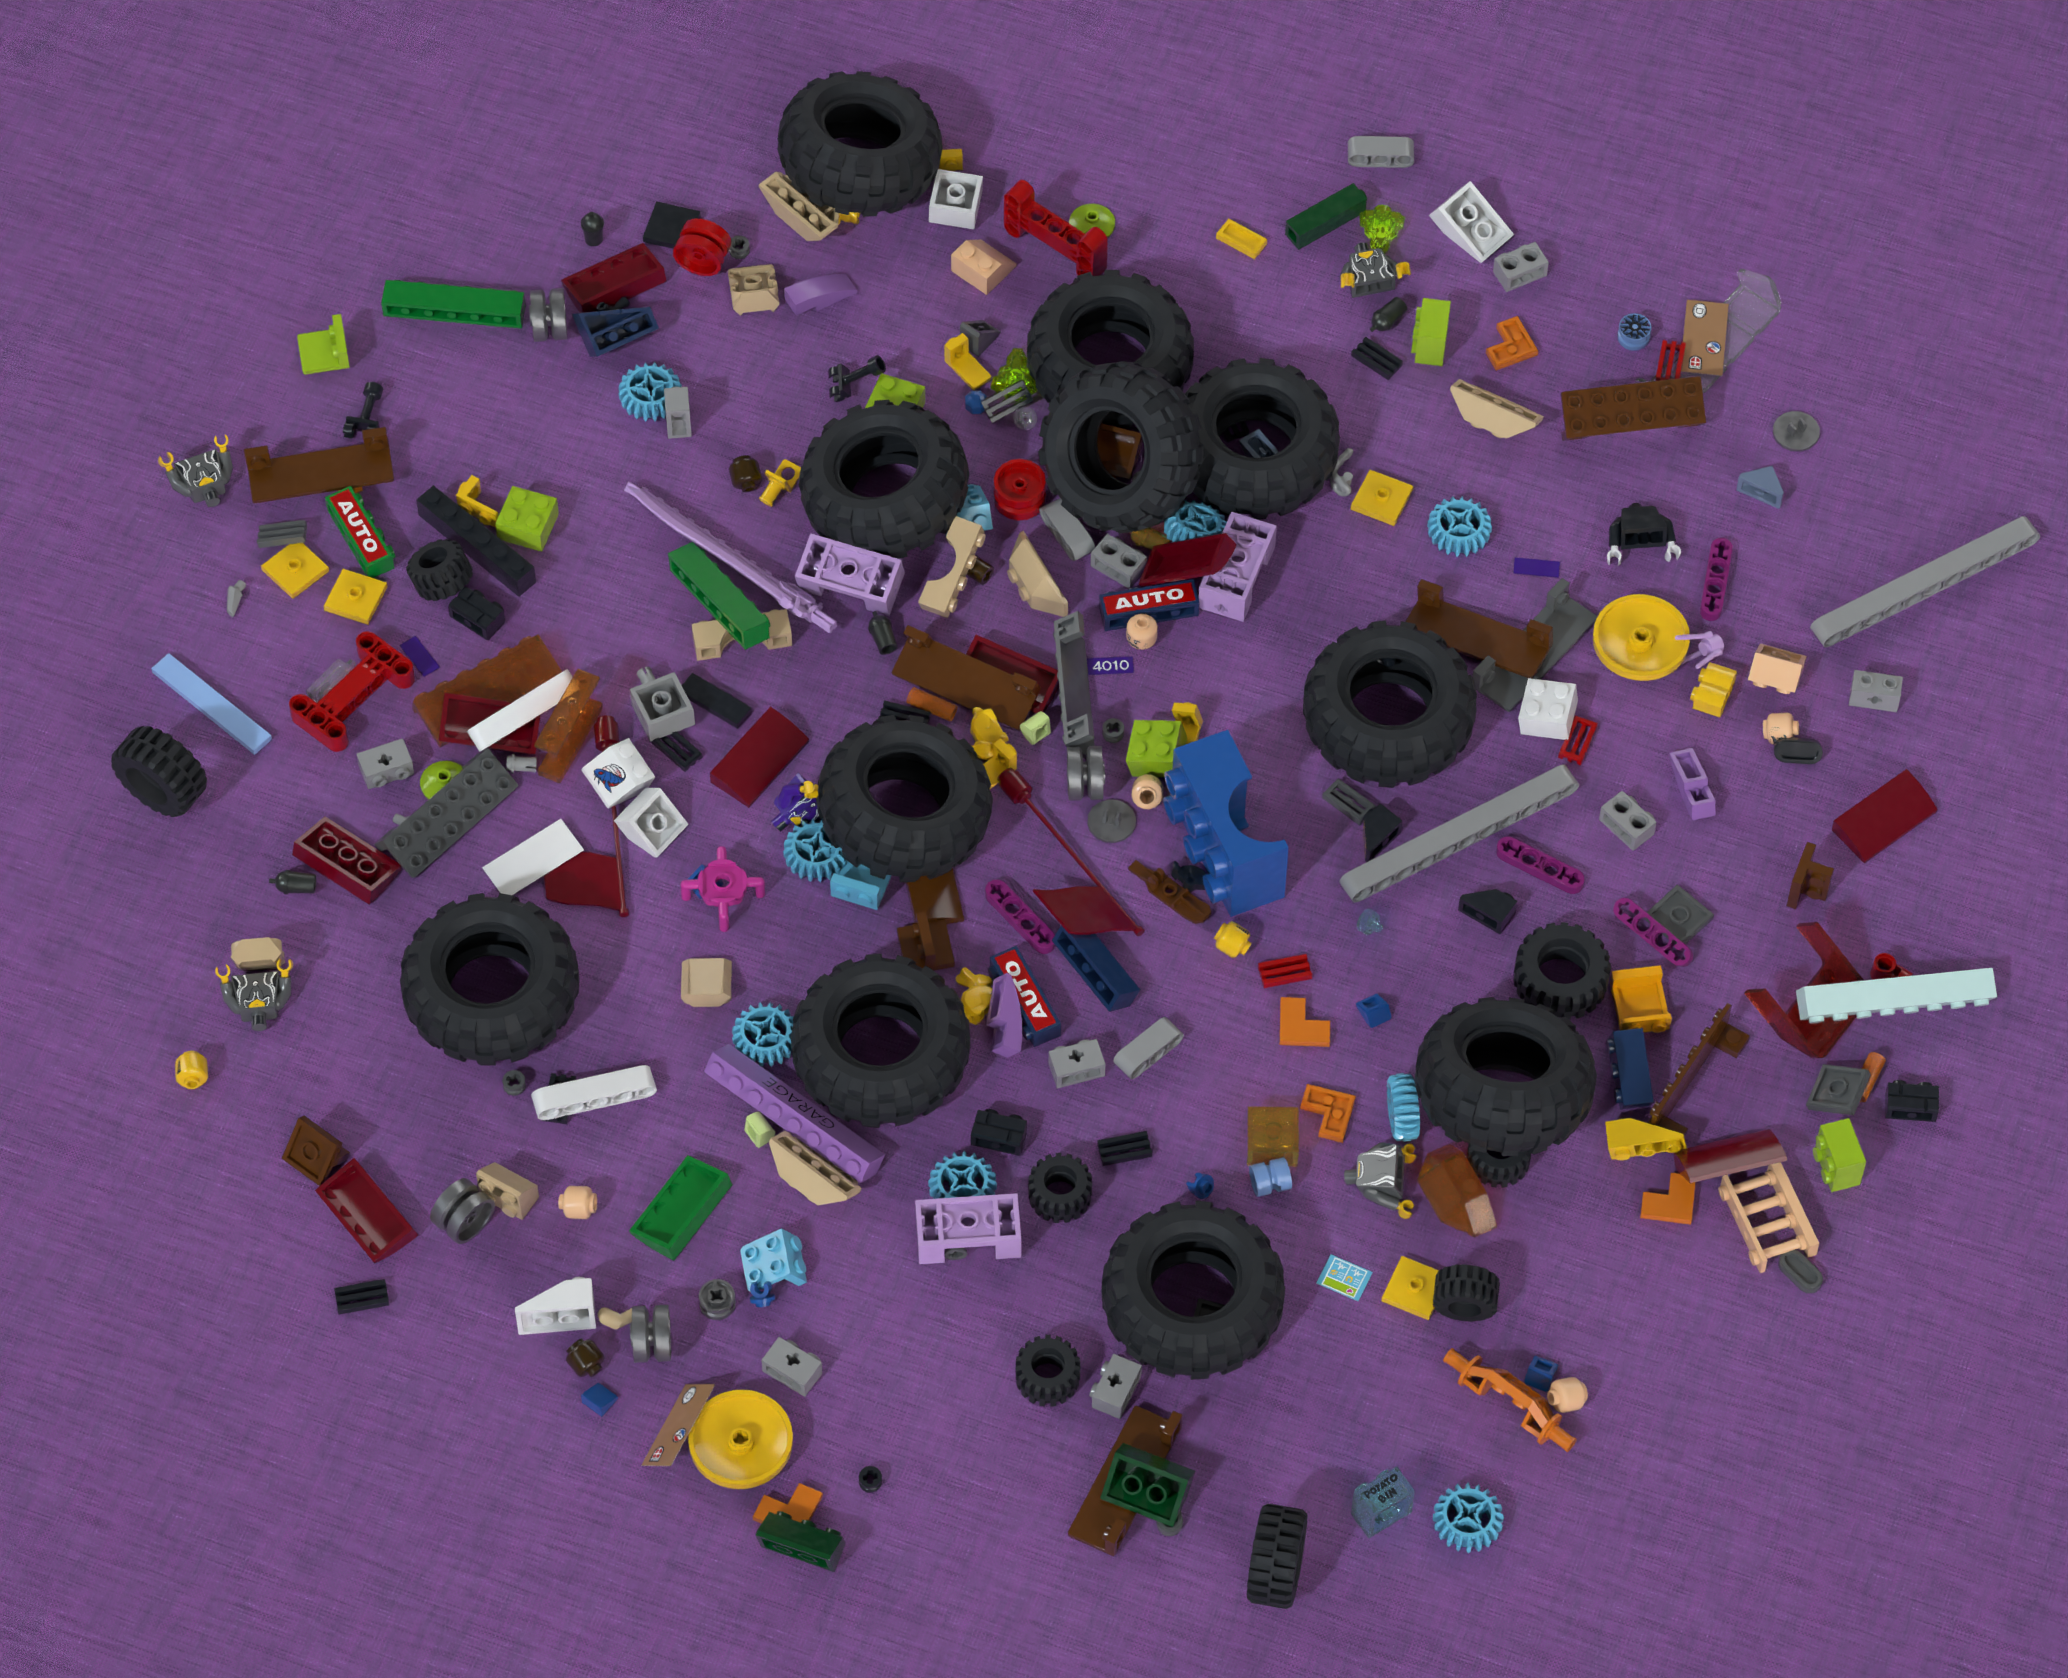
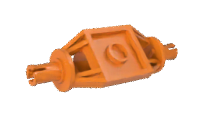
[1443,1348,1577,1452]

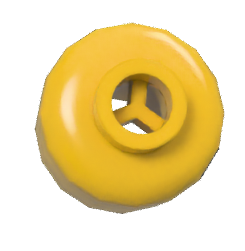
[1213,921,1252,958]
[175,1051,208,1089]

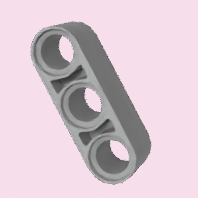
[1348,136,1414,168]
[1039,498,1095,561]
[1113,1017,1184,1079]

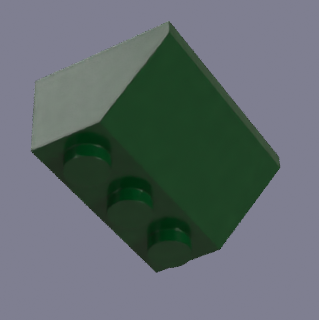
[1100,1443,1196,1527]
[756,1511,845,1572]

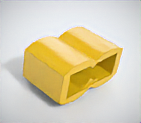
[1690,662,1737,717]

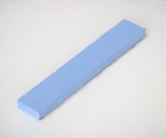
[151,653,272,755]

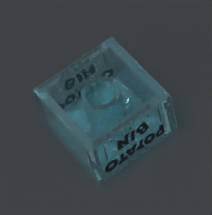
[1351,1467,1415,1538]

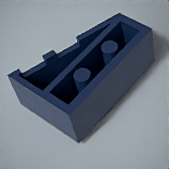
[572,307,659,357]
[1606,1028,1654,1110]

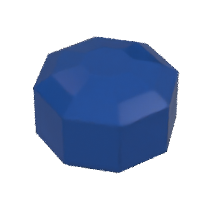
[965,391,987,414]

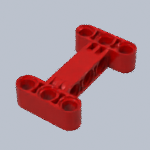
[1004,179,1108,276]
[289,631,415,752]

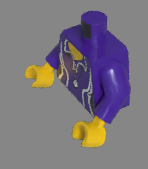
[771,773,822,832]

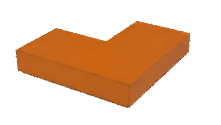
[1486,316,1538,371]
[1279,997,1330,1047]
[1300,1084,1356,1143]
[1640,1173,1695,1225]
[753,1483,823,1524]

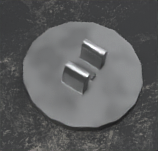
[1773,411,1820,452]
[1087,799,1136,843]

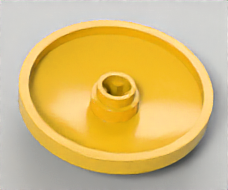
[1593,594,1690,681]
[688,1390,793,1489]

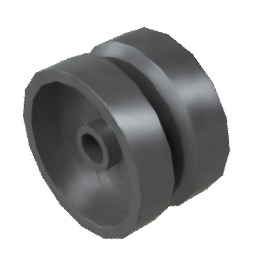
[529,288,567,342]
[1067,746,1105,801]
[430,1178,495,1244]
[630,1305,671,1363]

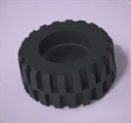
[111,726,207,817]
[1513,922,1611,1020]
[1247,1503,1308,1609]

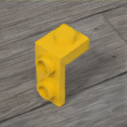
[938,149,963,171]
[944,333,991,390]
[456,475,499,528]
[1172,702,1203,744]
[983,738,1017,789]

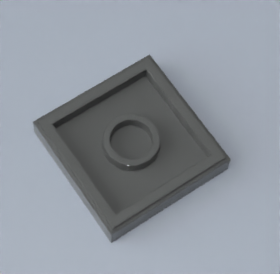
[1643,884,1714,944]
[1806,1064,1871,1116]

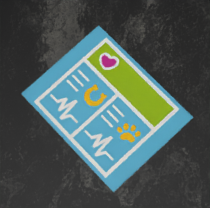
[1316,1255,1373,1301]

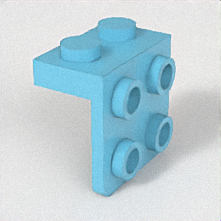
[945,484,993,536]
[830,859,892,910]
[740,1228,807,1292]

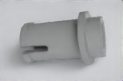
[507,754,537,773]

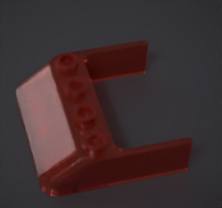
[1744,922,1864,1059]

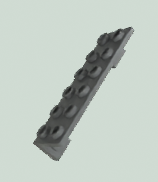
[1472,578,1597,712]
[1053,611,1095,759]
[374,748,518,878]

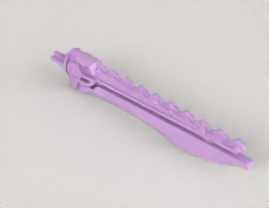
[624,481,837,633]

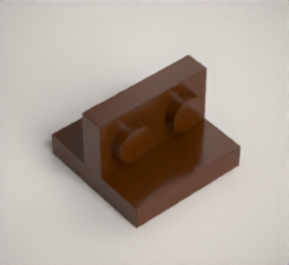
[1786,842,1834,909]
[897,911,955,971]
[281,1115,350,1186]

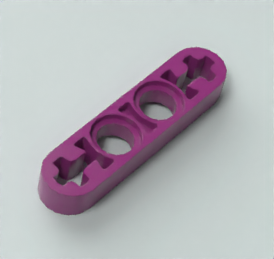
[1700,538,1732,621]
[1496,837,1585,894]
[985,879,1055,954]
[1613,898,1693,967]

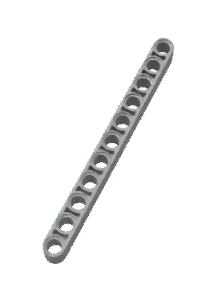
[1810,516,2040,647]
[1339,765,1579,903]

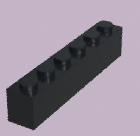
[416,485,536,597]

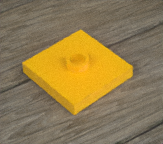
[1351,470,1413,526]
[261,543,329,599]
[323,569,387,625]
[1381,1256,1439,1320]

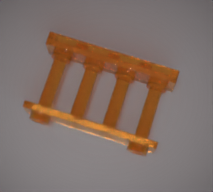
[534,669,603,783]

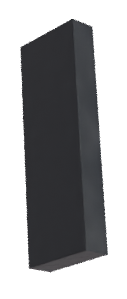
[682,673,752,729]

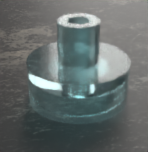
[1357,908,1383,935]

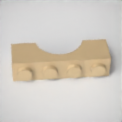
[918,516,986,618]
[691,609,792,661]

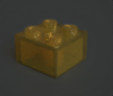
[1247,1106,1299,1166]

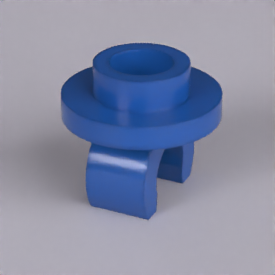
[1186,1173,1214,1199]
[749,1281,775,1307]

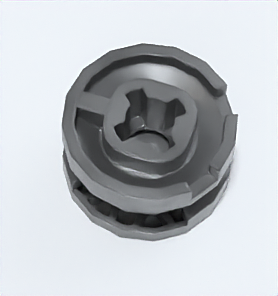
[699,1279,735,1320]

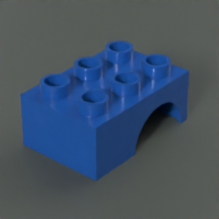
[1163,729,1289,917]

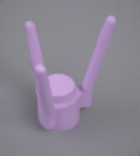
[1675,631,1724,669]

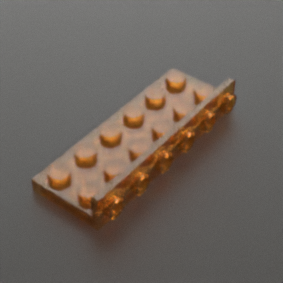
[412,634,562,748]

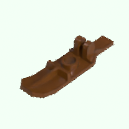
[1128,860,1211,924]

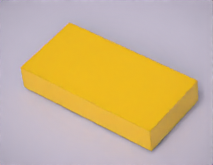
[1216,218,1267,259]

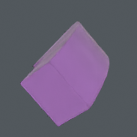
[784,274,857,316]
[1669,748,1715,820]
[986,973,1022,1058]

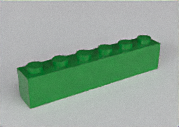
[381,280,526,329]
[668,542,771,650]

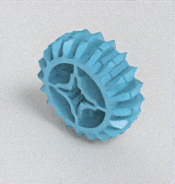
[618,362,682,422]
[1427,496,1492,557]
[1164,500,1227,542]
[783,819,846,882]
[732,1002,794,1067]
[1386,1073,1420,1142]
[928,1151,997,1199]
[1433,1483,1504,1553]

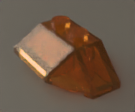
[1417,1144,1497,1237]

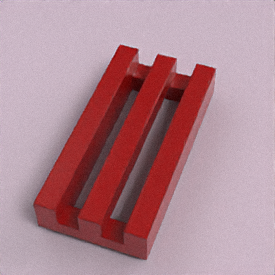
[1656,340,1686,381]
[1558,715,1598,766]
[1258,954,1312,988]

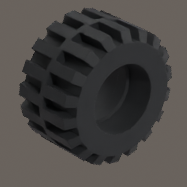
[406,539,473,601]
[1467,1144,1531,1188]
[1028,1153,1092,1223]
[1433,1264,1500,1322]
[1016,1335,1080,1407]

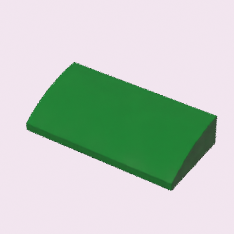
[629,1155,732,1261]

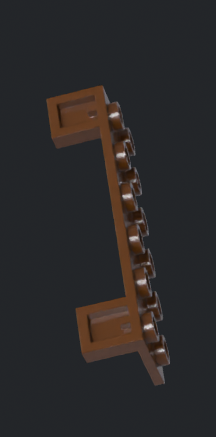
[1561,376,1706,441]
[244,427,394,504]
[1405,579,1553,679]
[891,625,1041,731]
[1648,1003,1750,1137]
[1068,1406,1183,1557]

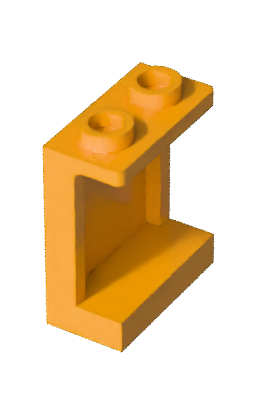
[1610,965,1672,1033]

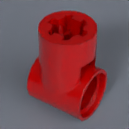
[1870,953,1914,980]

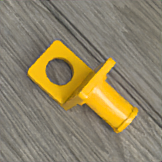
[759,459,801,507]

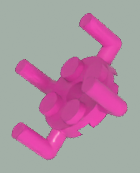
[680,846,765,932]

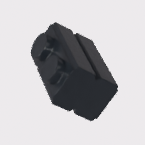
[448,587,505,641]
[1885,1080,1939,1122]
[971,1109,1027,1156]

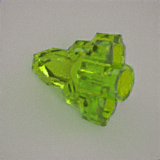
[1359,205,1405,254]
[991,348,1037,401]

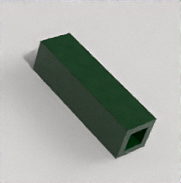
[1285,183,1367,250]

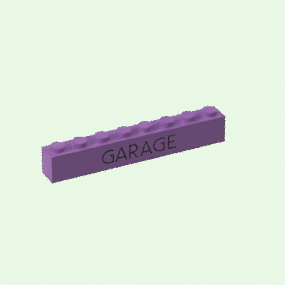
[704,1044,885,1183]

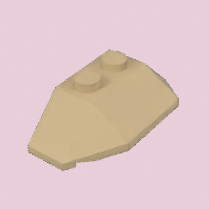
[759,172,839,241]
[1450,379,1544,438]
[1007,531,1068,617]
[769,1131,861,1205]

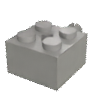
[630,667,695,742]

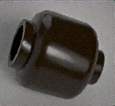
[729,455,762,492]
[566,1338,604,1378]

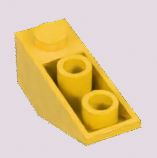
[1605,1118,1687,1160]

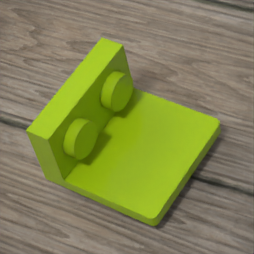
[297,314,350,375]

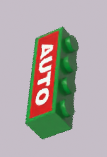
[325,486,396,578]

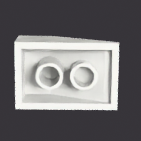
[1429,181,1514,263]
[515,1277,596,1335]

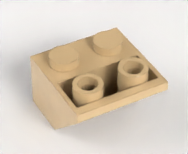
[476,1162,539,1220]

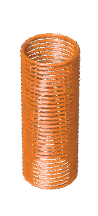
[907,687,957,722]
[1860,1052,1886,1102]

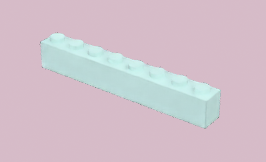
[1796,968,1997,1023]

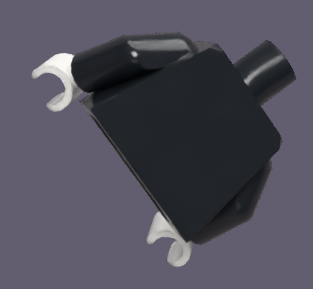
[1607,503,1681,566]

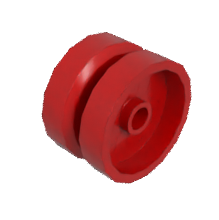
[673,218,731,276]
[994,459,1046,521]

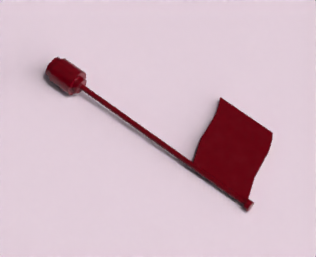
[544,715,629,917]
[997,768,1145,937]

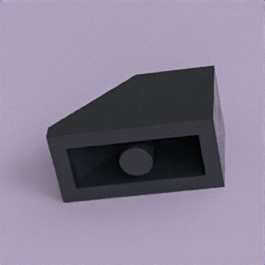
[1363,803,1402,862]
[1458,889,1517,934]

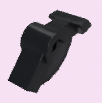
[1171,861,1207,892]

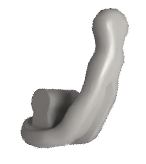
[1330,448,1353,497]

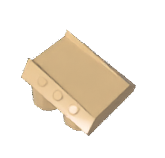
[728,264,779,316]
[231,937,285,971]
[681,958,732,1007]

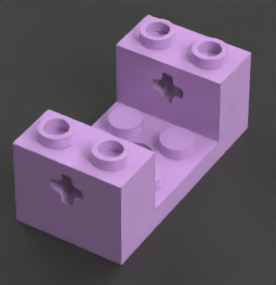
[1199,512,1277,622]
[795,534,905,616]
[915,1193,1021,1264]

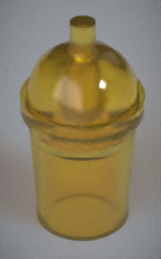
[1131,527,1170,550]

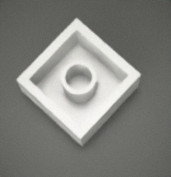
[929,169,983,229]
[1518,678,1578,740]

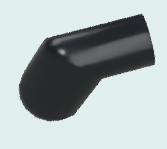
[596,297,630,311]

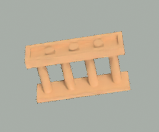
[1718,1162,1819,1273]

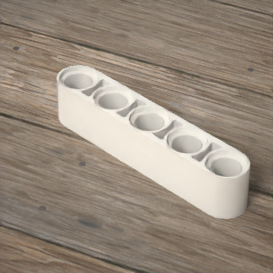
[467,669,581,752]
[531,1065,657,1120]

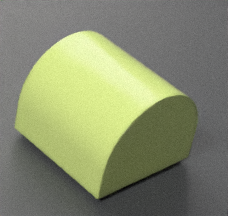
[1020,711,1051,745]
[744,1112,775,1148]

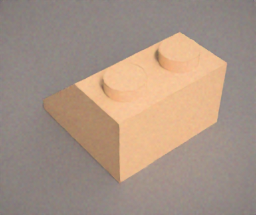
[951,240,1017,295]
[1748,643,1807,694]

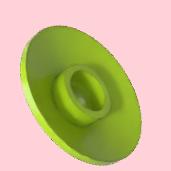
[1069,204,1115,238]
[420,761,463,799]

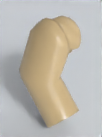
[597,1307,632,1330]

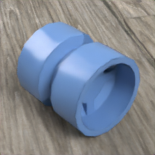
[1249,1157,1292,1197]

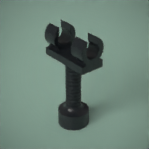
[828,355,886,402]
[343,382,384,439]

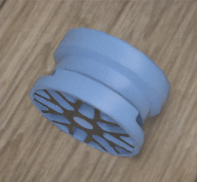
[1617,313,1652,351]

